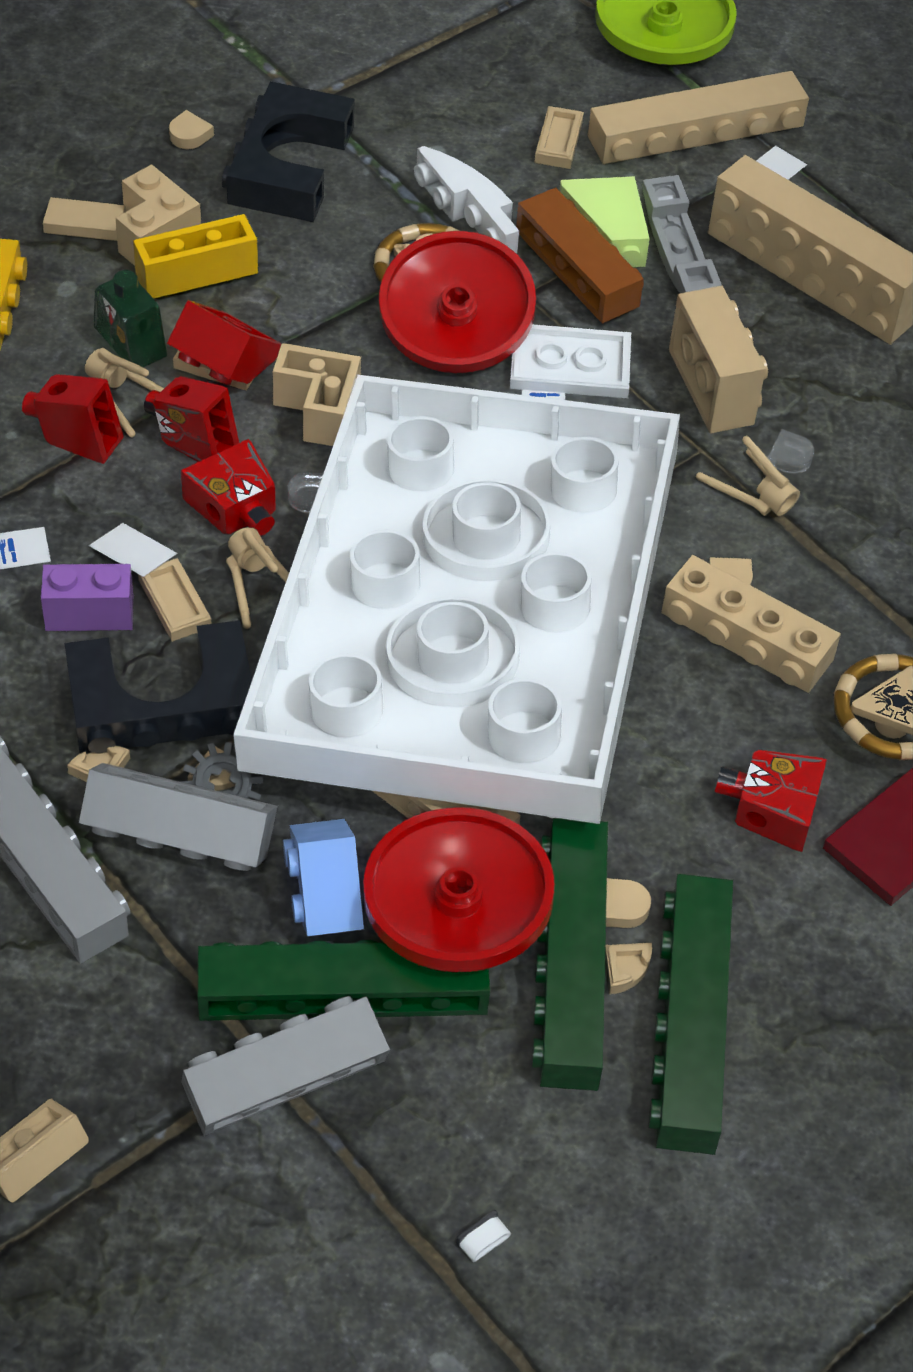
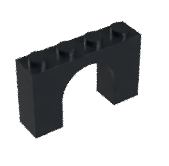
[222,81,355,222]
[64,620,252,754]

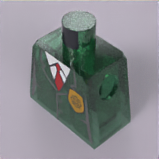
[94,270,167,367]

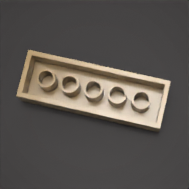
[708,155,913,345]

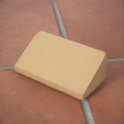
[0,1099,89,1202]

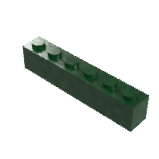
[532,818,608,1091]
[648,874,733,1155]
[198,940,490,1021]

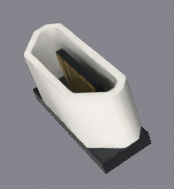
[456,1210,511,1262]

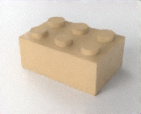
[669,285,768,433]

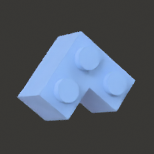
[283,819,364,936]

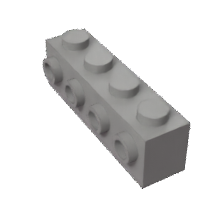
[79,763,278,871]
[181,996,390,1136]

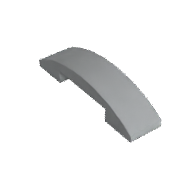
[642,175,722,293]

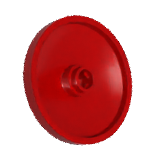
[379,231,536,373]
[363,807,555,972]

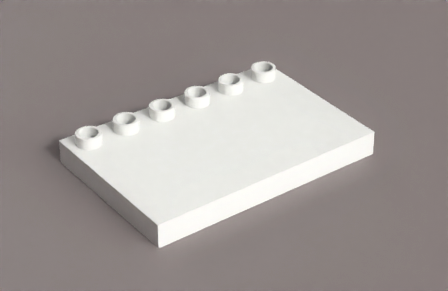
[234,375,680,824]

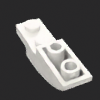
[414,146,519,254]

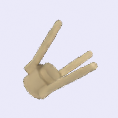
[85,348,164,438]
[696,436,800,516]
[226,527,289,629]

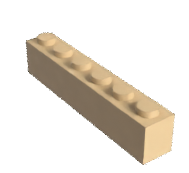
[588,71,809,164]

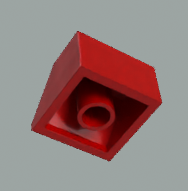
[167,300,282,386]

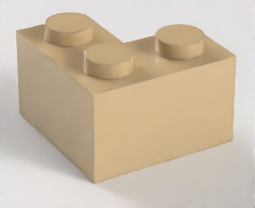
[115,164,201,266]
[273,343,361,446]

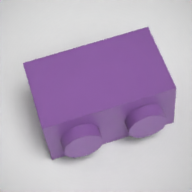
[41,564,134,631]

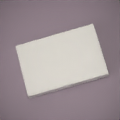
[510,324,631,398]

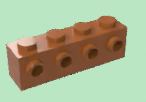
[516,187,644,323]

